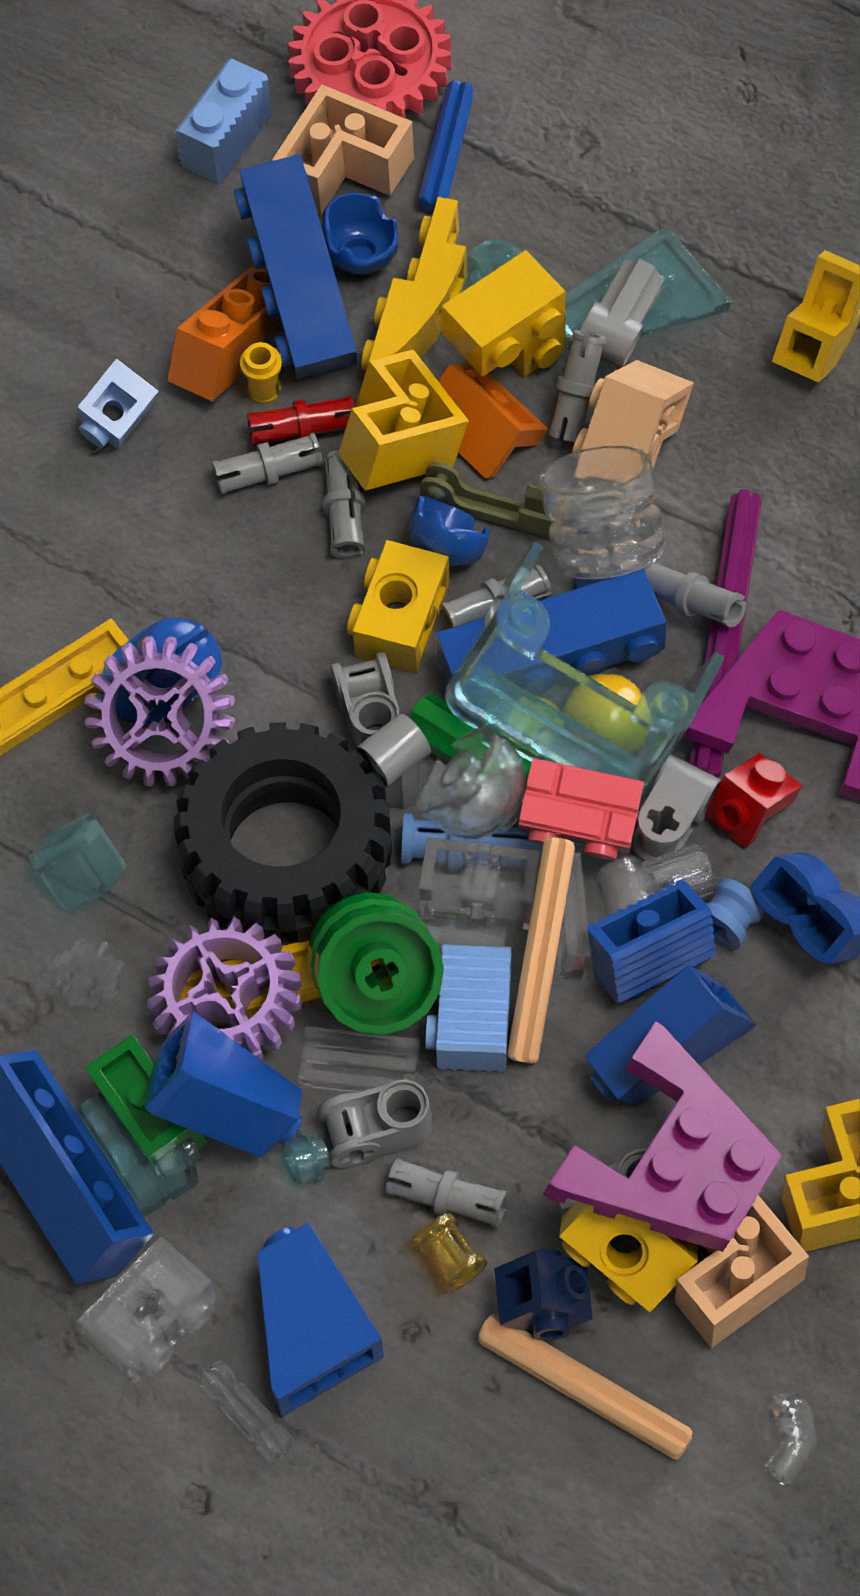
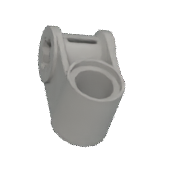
[330,652,400,749]
[632,755,722,867]
[317,1080,433,1168]

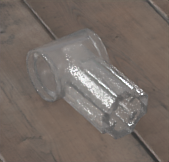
[594,843,716,914]

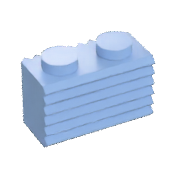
[174,58,272,184]
[426,944,512,1073]

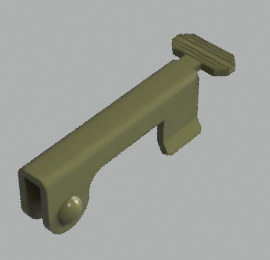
[420,462,589,558]

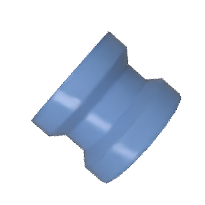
[706,878,766,949]

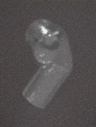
[764,1393,818,1486]

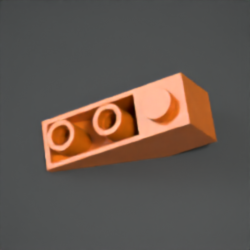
[167,266,278,402]

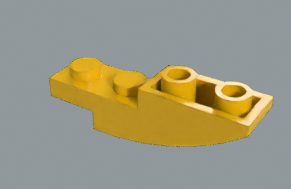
[361,197,467,371]

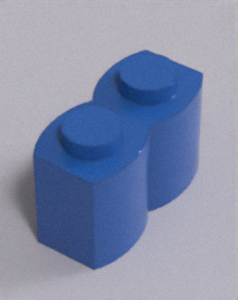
[751,852,860,964]

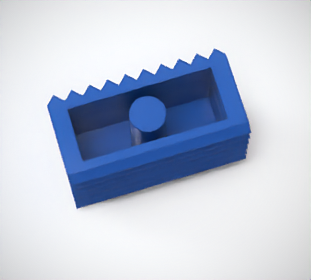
[587,880,717,1004]

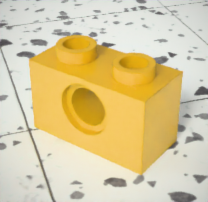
[347,540,450,674]
[559,1201,698,1312]

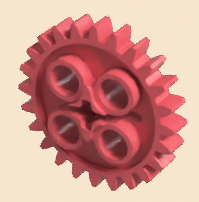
[288,0,452,119]

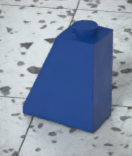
[584,965,757,1106]
[145,1011,302,1158]
[257,1222,384,1418]

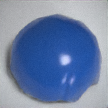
[321,192,398,275]
[408,496,489,567]

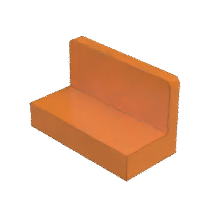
[438,363,549,478]

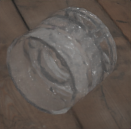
[539,446,666,579]

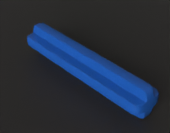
[418,80,474,212]

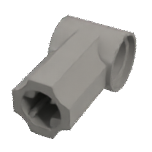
[581,258,665,368]
[356,714,431,810]

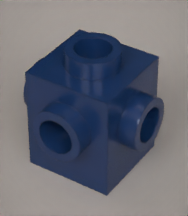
[494,1249,593,1340]

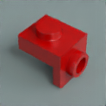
[705,753,803,847]

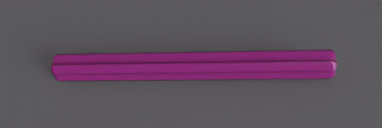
[690,489,762,778]

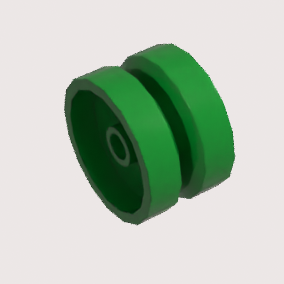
[307,892,444,1035]

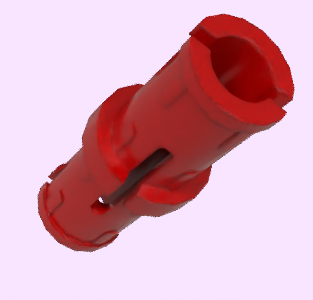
[247,395,355,447]

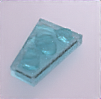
[565,226,731,349]

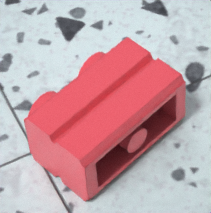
[518,758,644,860]

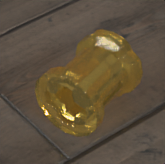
[411,1213,487,1293]

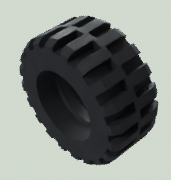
[174,722,392,946]

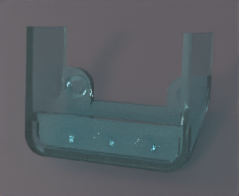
[445,542,725,795]

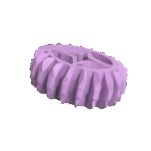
[85,636,235,786]
[147,917,302,1060]

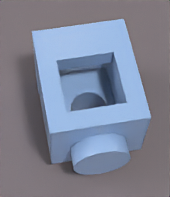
[76,359,159,449]

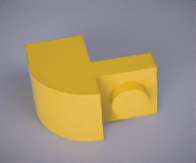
[772,250,860,383]

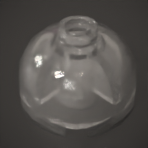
[415,725,527,840]

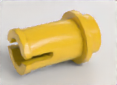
[240,342,282,405]

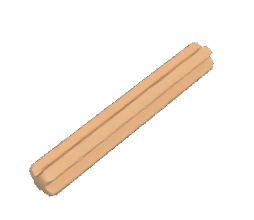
[507,837,575,1064]
[478,1314,693,1459]

